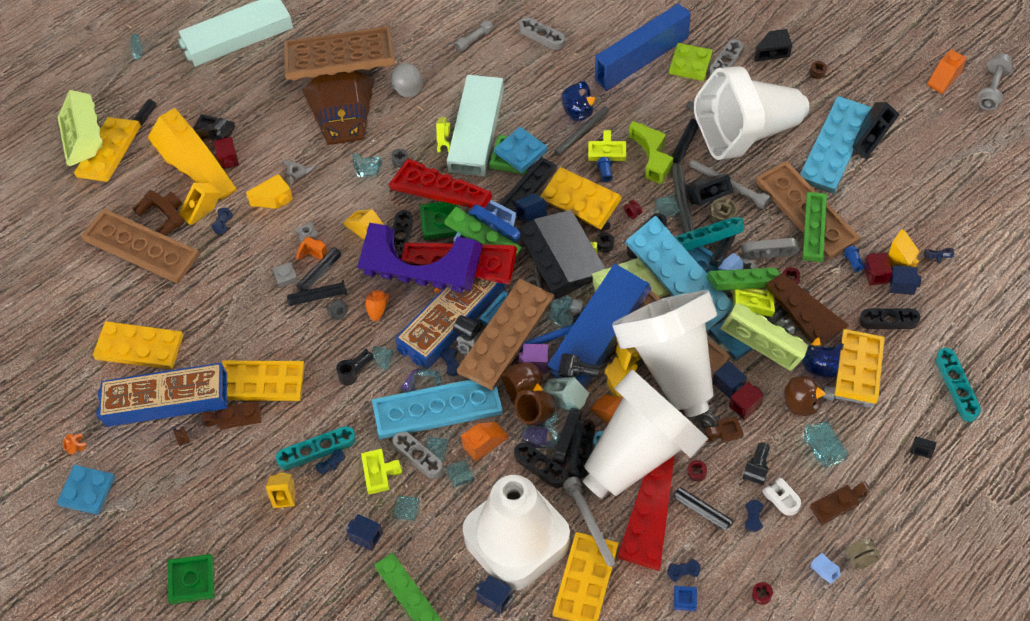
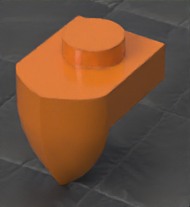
[296,237,327,260]
[365,290,390,322]

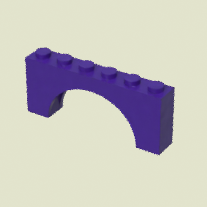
[357,222,483,293]

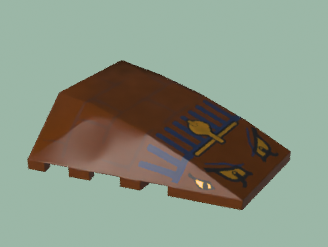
[302,70,374,145]

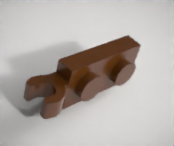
[202,401,261,429]
[810,481,870,525]

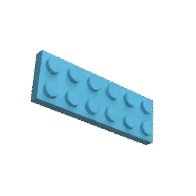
[800,96,872,194]
[625,216,733,332]
[372,380,503,439]

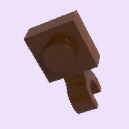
[704,416,744,443]

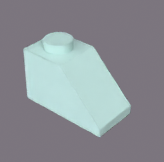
[543,377,590,410]

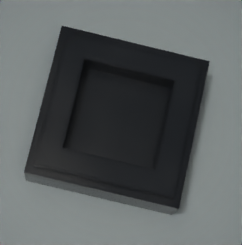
[910,436,937,459]

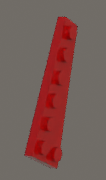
[388,159,493,208]
[401,242,517,284]
[618,455,675,571]

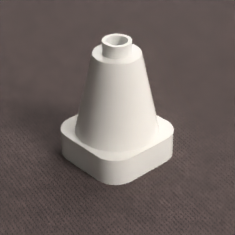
[694,66,809,160]
[612,290,717,417]
[582,369,708,499]
[463,475,570,590]

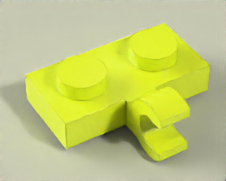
[436,117,451,153]
[588,130,626,161]
[361,449,402,495]

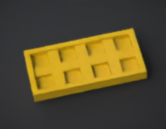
[74,117,141,182]
[540,167,622,230]
[93,321,183,370]
[834,329,885,404]
[222,360,305,401]
[553,532,619,621]

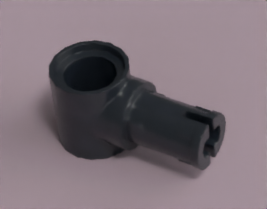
[195,118,231,141]
[453,315,482,340]
[336,349,374,386]
[557,354,601,379]
[742,443,770,485]

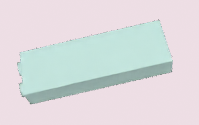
[178,0,293,67]
[447,75,504,176]

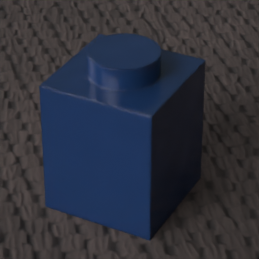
[515,193,547,223]
[890,265,921,295]
[713,361,747,398]
[346,514,383,551]
[476,575,512,615]

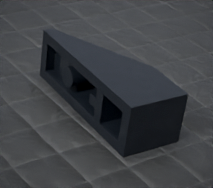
[852,102,900,159]

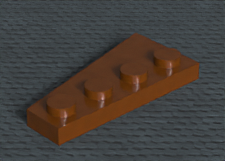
[765,273,849,349]

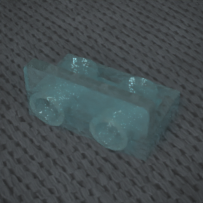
[803,421,849,468]

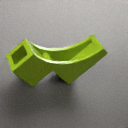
[628,121,673,185]

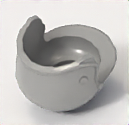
[391,63,423,97]

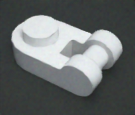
[762,478,801,516]

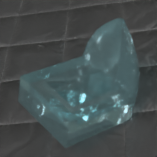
[352,153,382,177]
[549,295,574,327]

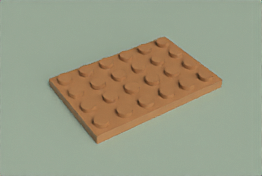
[284,26,395,80]

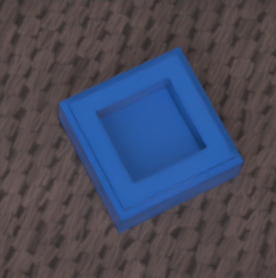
[674,586,697,611]

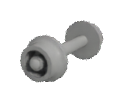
[978,53,1013,110]

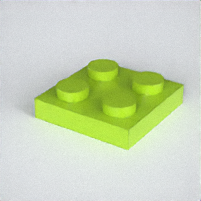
[669,43,713,81]

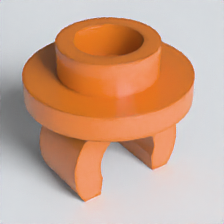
[63,433,86,455]

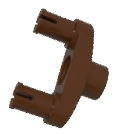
[132,190,184,236]

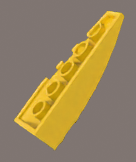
[148,108,237,200]

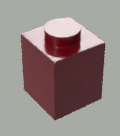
[214,137,239,169]
[864,253,892,286]
[729,382,764,420]

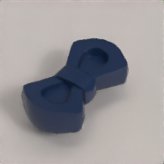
[211,208,233,234]
[924,248,955,262]
[440,348,460,376]
[316,449,345,474]
[744,500,764,532]
[667,558,701,582]

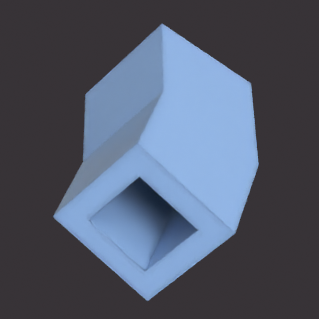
[718,253,744,270]
[810,553,841,584]

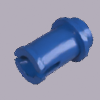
[597,157,613,182]
[844,246,866,272]

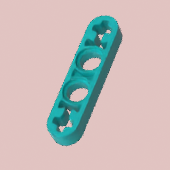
[675,217,745,251]
[935,348,981,422]
[276,426,356,470]

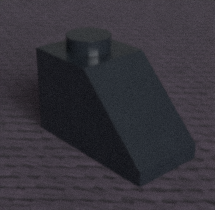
[754,29,792,62]
[685,174,734,206]

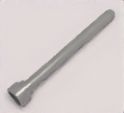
[689,160,771,210]
[563,477,615,567]

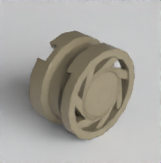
[709,198,738,224]
[844,538,881,570]

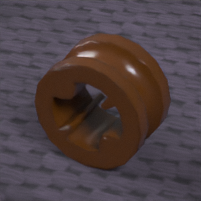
[809,61,827,79]
[173,426,190,447]

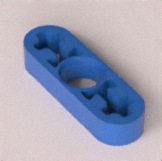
[468,205,521,244]

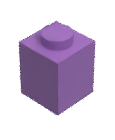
[519,344,548,372]

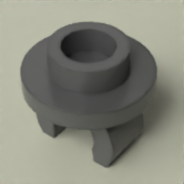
[326,299,348,320]
[775,318,796,335]
[697,408,719,430]

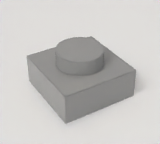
[272,262,298,288]

